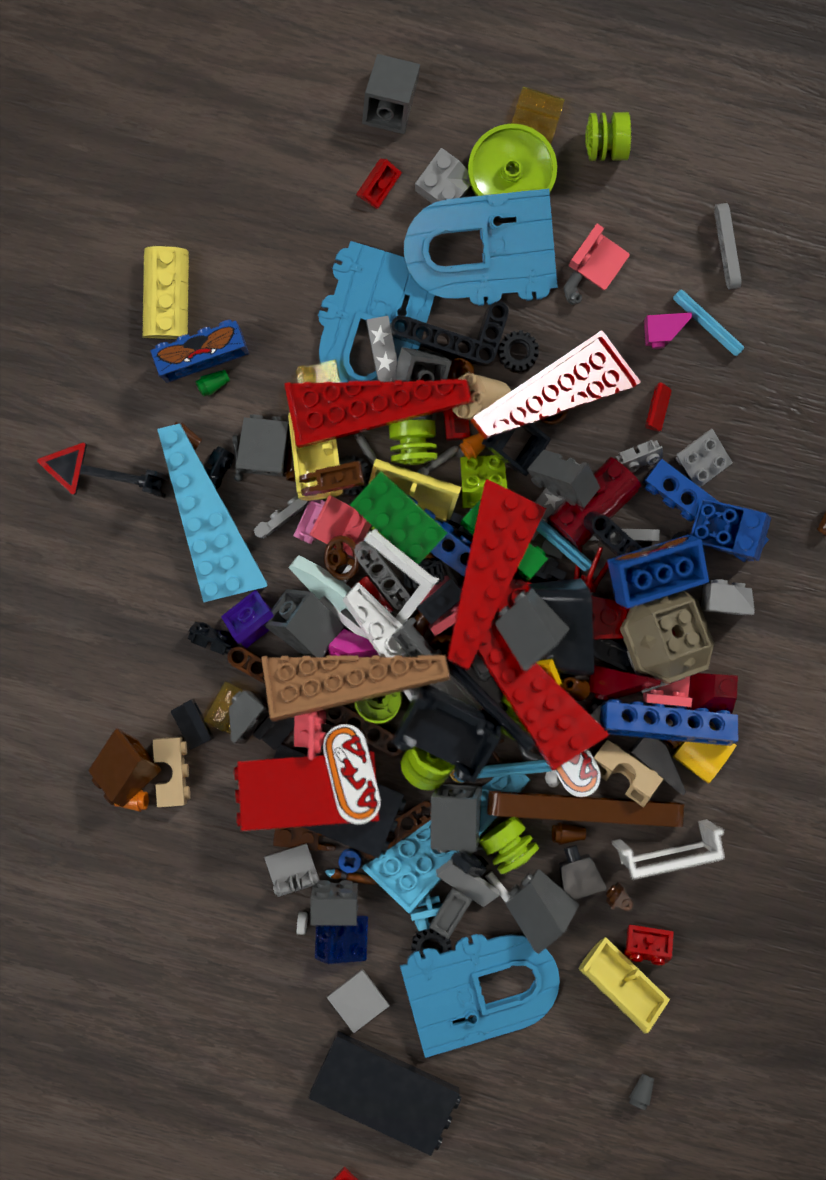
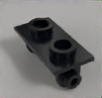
[204,446,235,490]
[188,621,235,655]

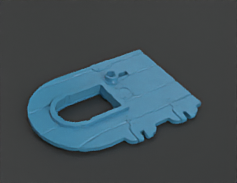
[404,189,558,306]
[318,241,435,383]
[400,934,560,1058]

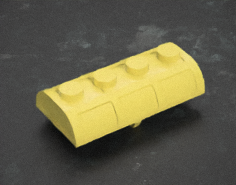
[143,246,189,339]
[288,413,343,501]
[369,459,461,522]
[579,937,670,1033]

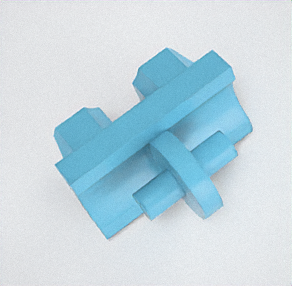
[411,894,442,931]

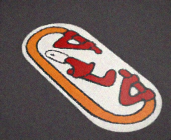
[323,724,380,824]
[554,749,600,797]

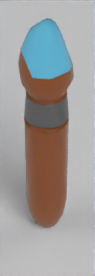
[325,869,378,885]

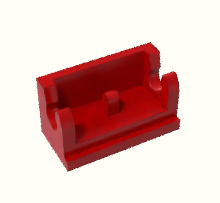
[443,409,470,441]

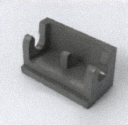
[392,617,442,657]

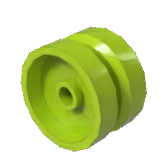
[401,746,454,791]

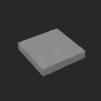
[327,969,390,1033]

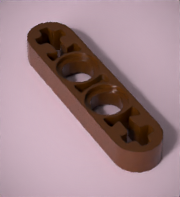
[360,801,431,859]

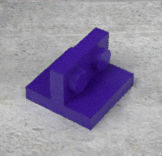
[221,590,274,648]

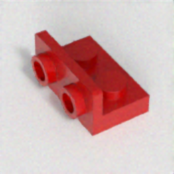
[624,924,674,965]

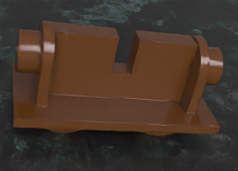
[606,882,633,911]

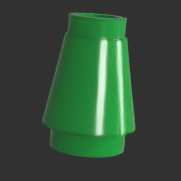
[195,370,230,397]

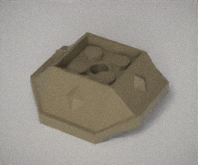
[620,590,714,684]

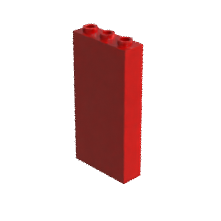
[234,752,379,831]

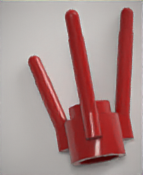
[574,546,609,593]

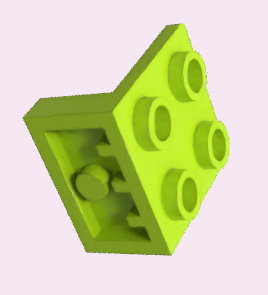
[460,455,507,508]

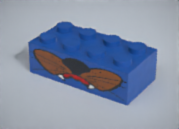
[150,320,249,383]
[607,535,709,608]

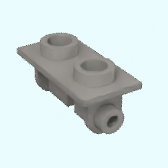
[615,440,663,473]

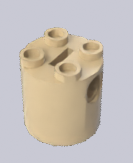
[452,373,511,420]

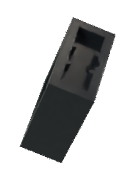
[481,423,551,476]

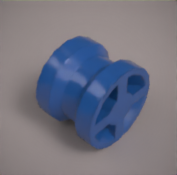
[339,848,361,873]

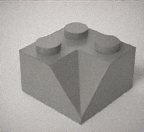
[415,148,472,204]
[701,579,755,615]

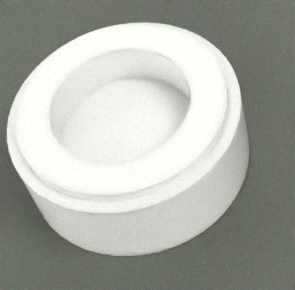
[297,912,308,935]

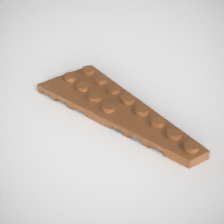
[261,655,450,721]

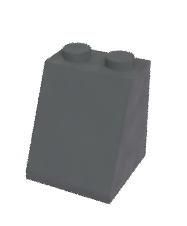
[362,54,420,134]
[236,414,290,477]
[263,589,345,657]
[495,589,569,671]
[431,784,482,854]
[506,869,579,954]

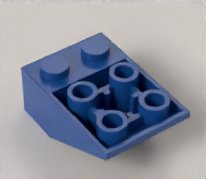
[691,498,771,561]

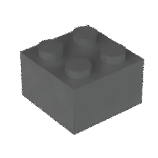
[311,880,358,925]

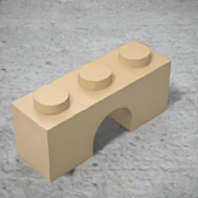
[153,736,190,807]
[594,740,663,807]

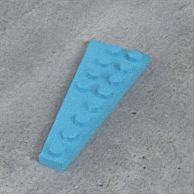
[158,424,268,602]
[362,774,531,914]

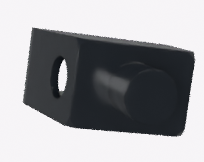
[559,845,607,900]

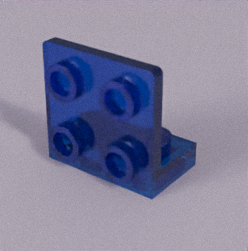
[315,915,368,964]

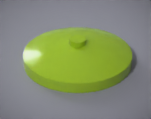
[468,124,557,196]

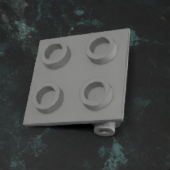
[675,428,733,487]
[264,843,320,897]

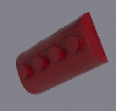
[547,457,641,548]

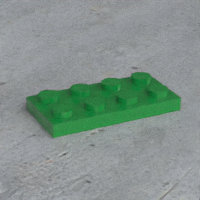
[350,471,448,564]

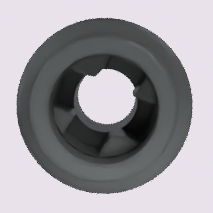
[629,1074,654,1110]

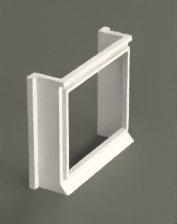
[320,528,439,640]
[612,819,724,879]

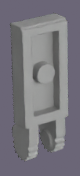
[254,495,309,539]

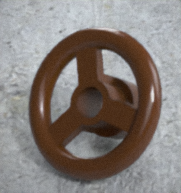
[324,536,360,580]

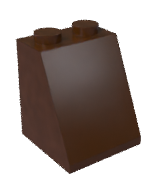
[88,728,162,807]

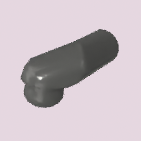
[563,271,583,305]

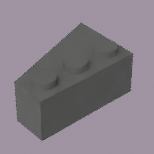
[527,450,600,508]

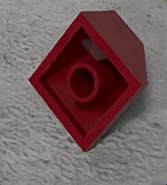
[687,673,738,714]

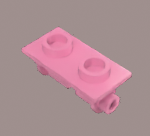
[293,500,326,544]

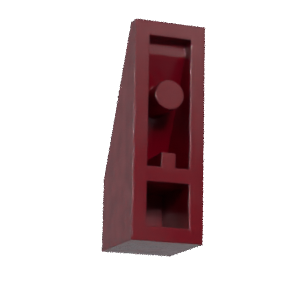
[589,665,661,701]

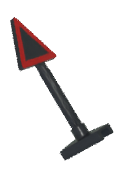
[37,442,169,498]

